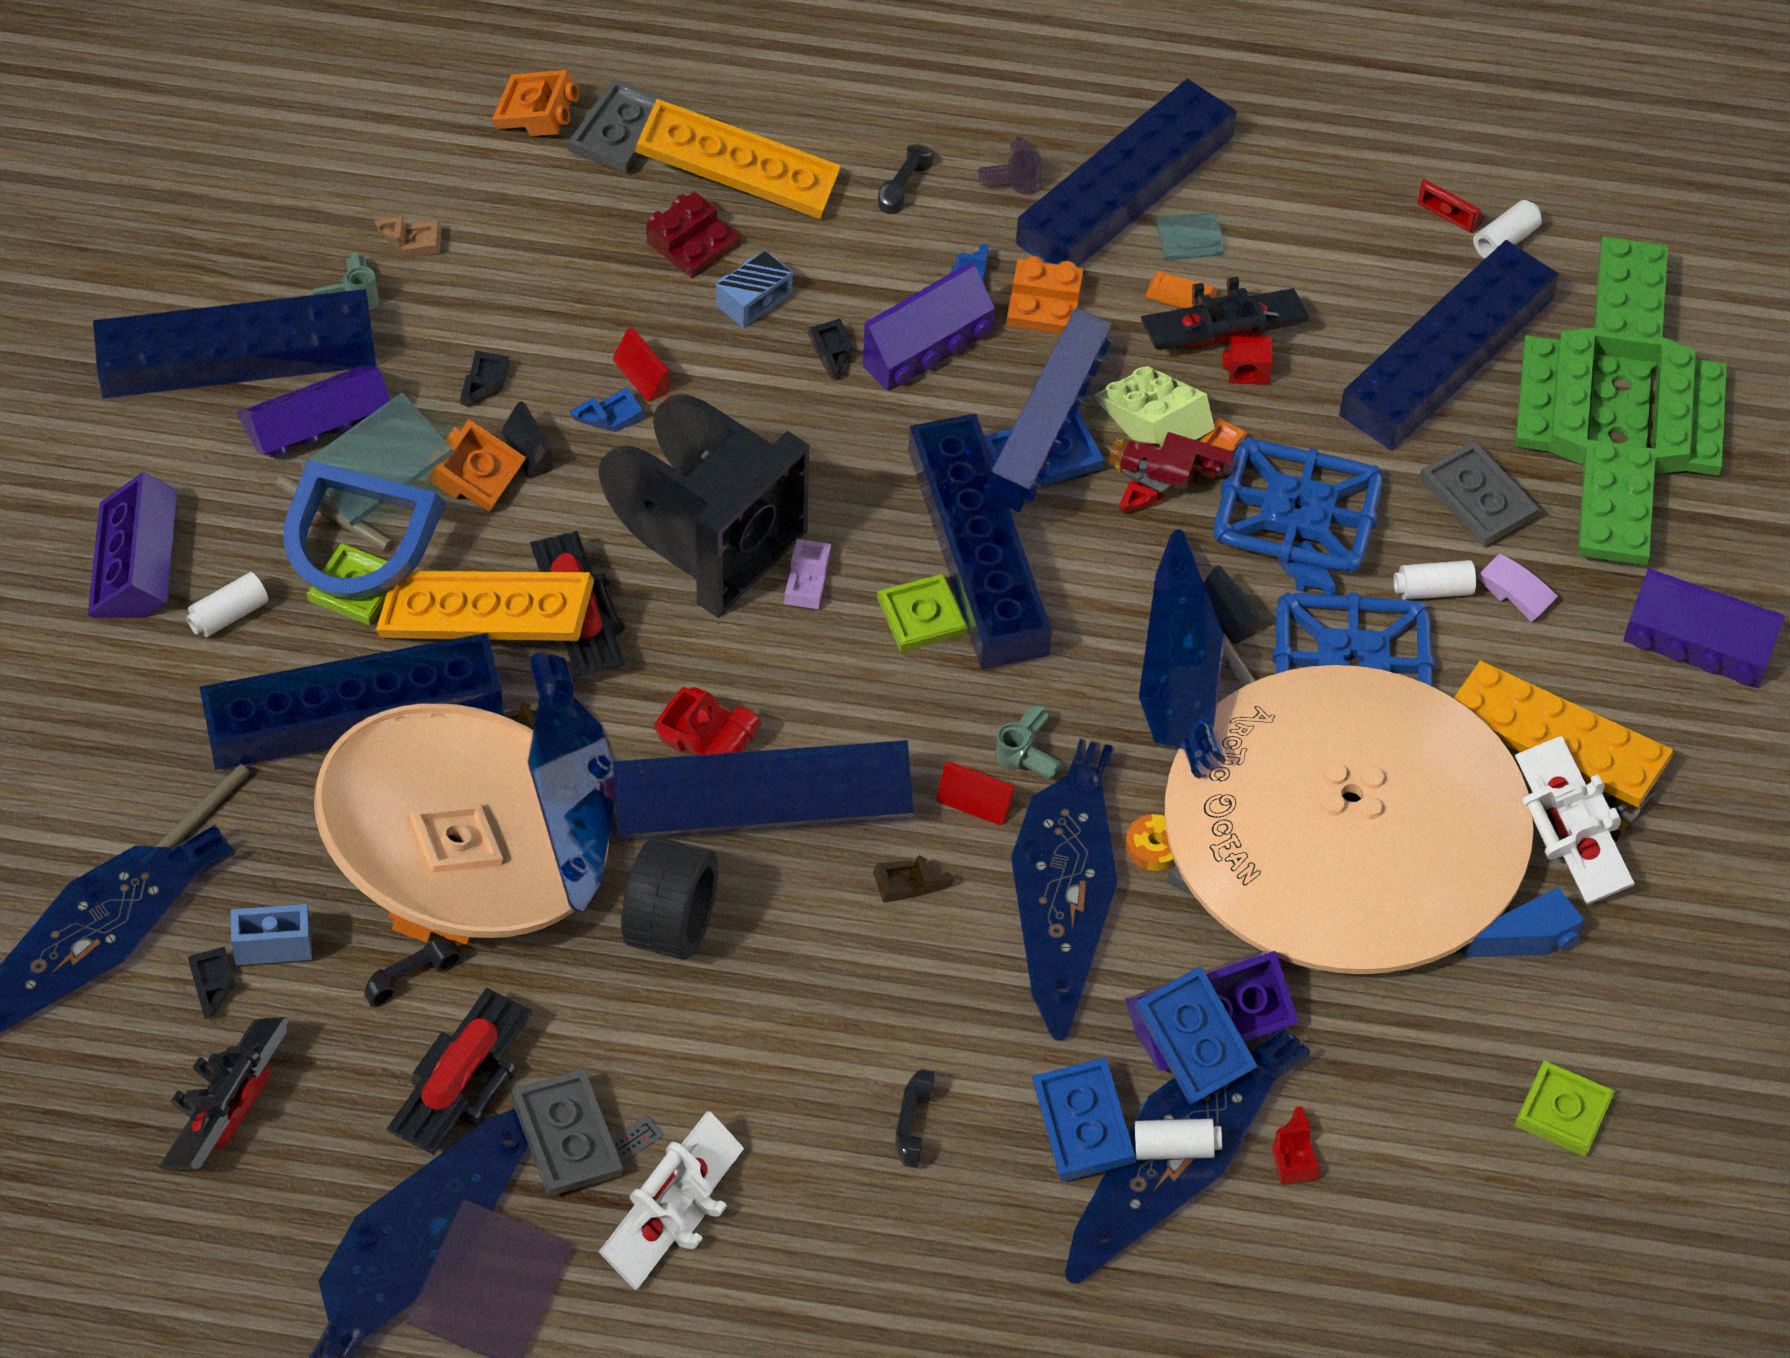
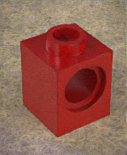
[1222,336,1272,385]

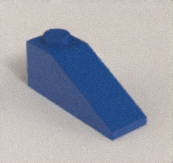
[1462,887,1585,957]

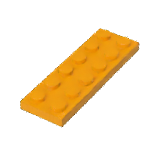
[635,99,841,219]
[376,571,594,641]
[1454,660,1673,808]

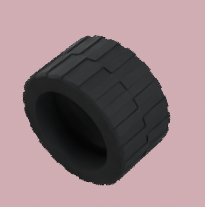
[621,836,719,960]

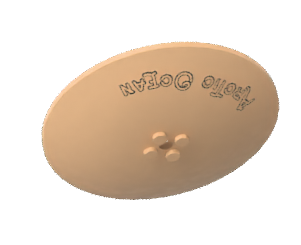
[1164,665,1533,974]

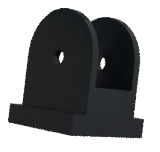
[598,394,809,619]

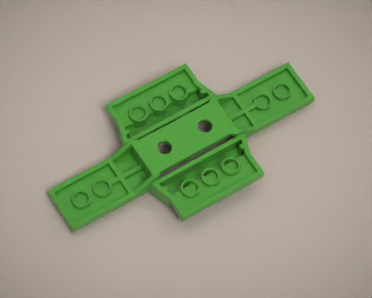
[1514,236,1727,565]

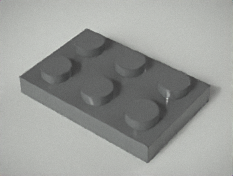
[568,79,671,173]
[1419,441,1540,547]
[510,1069,623,1197]

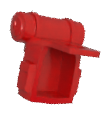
[654,687,762,783]

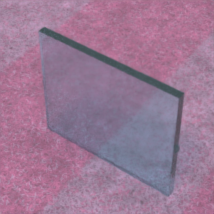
[301,392,454,526]

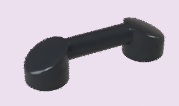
[878,144,933,214]
[364,940,463,1008]
[895,1069,935,1168]

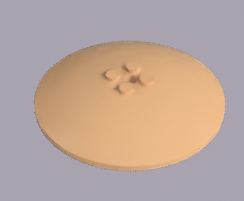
[314,703,609,938]

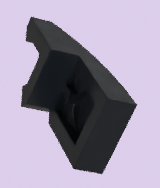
[808,318,852,379]
[460,351,510,406]
[188,946,235,1020]

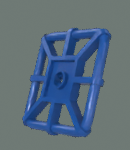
[1213,437,1383,573]
[1272,592,1436,686]

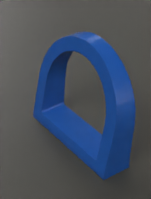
[284,460,446,599]

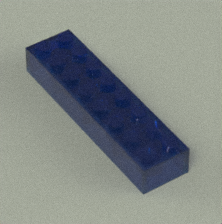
[1016,78,1237,268]
[1339,240,1559,452]
[93,289,376,399]
[908,413,1052,669]
[199,633,503,770]
[613,740,914,841]

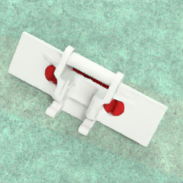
[1515,736,1635,905]
[599,1111,744,1290]

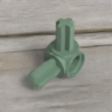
[312,252,379,311]
[995,705,1061,780]

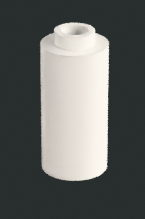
[1473,200,1542,261]
[1394,560,1476,600]
[186,572,269,637]
[1135,1119,1222,1160]

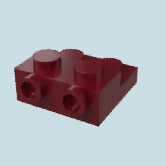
[646,191,740,279]

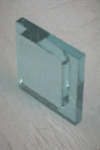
[1155,212,1224,261]

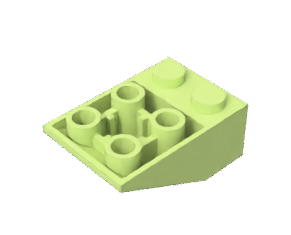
[1094,366,1215,448]

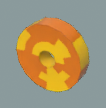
[1125,814,1175,871]

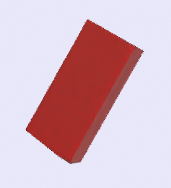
[1417,179,1484,233]
[613,327,670,402]
[936,761,1014,825]

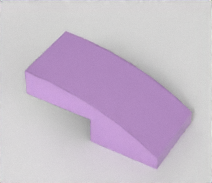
[784,539,831,609]
[1476,553,1558,622]

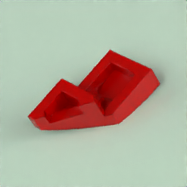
[1119,480,1167,512]
[1272,1106,1319,1185]

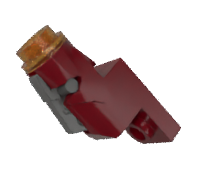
[1108,432,1235,493]

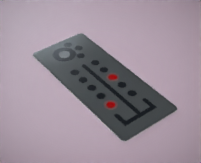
[612,1115,664,1164]

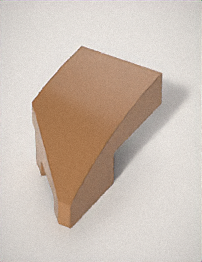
[375,216,442,256]

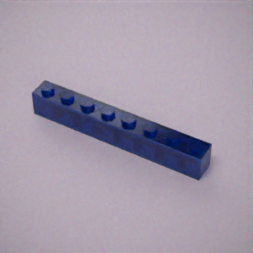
[981,307,1113,513]

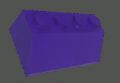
[863,262,995,392]
[237,365,392,457]
[88,472,177,618]
[1623,568,1785,689]
[1124,950,1299,1071]

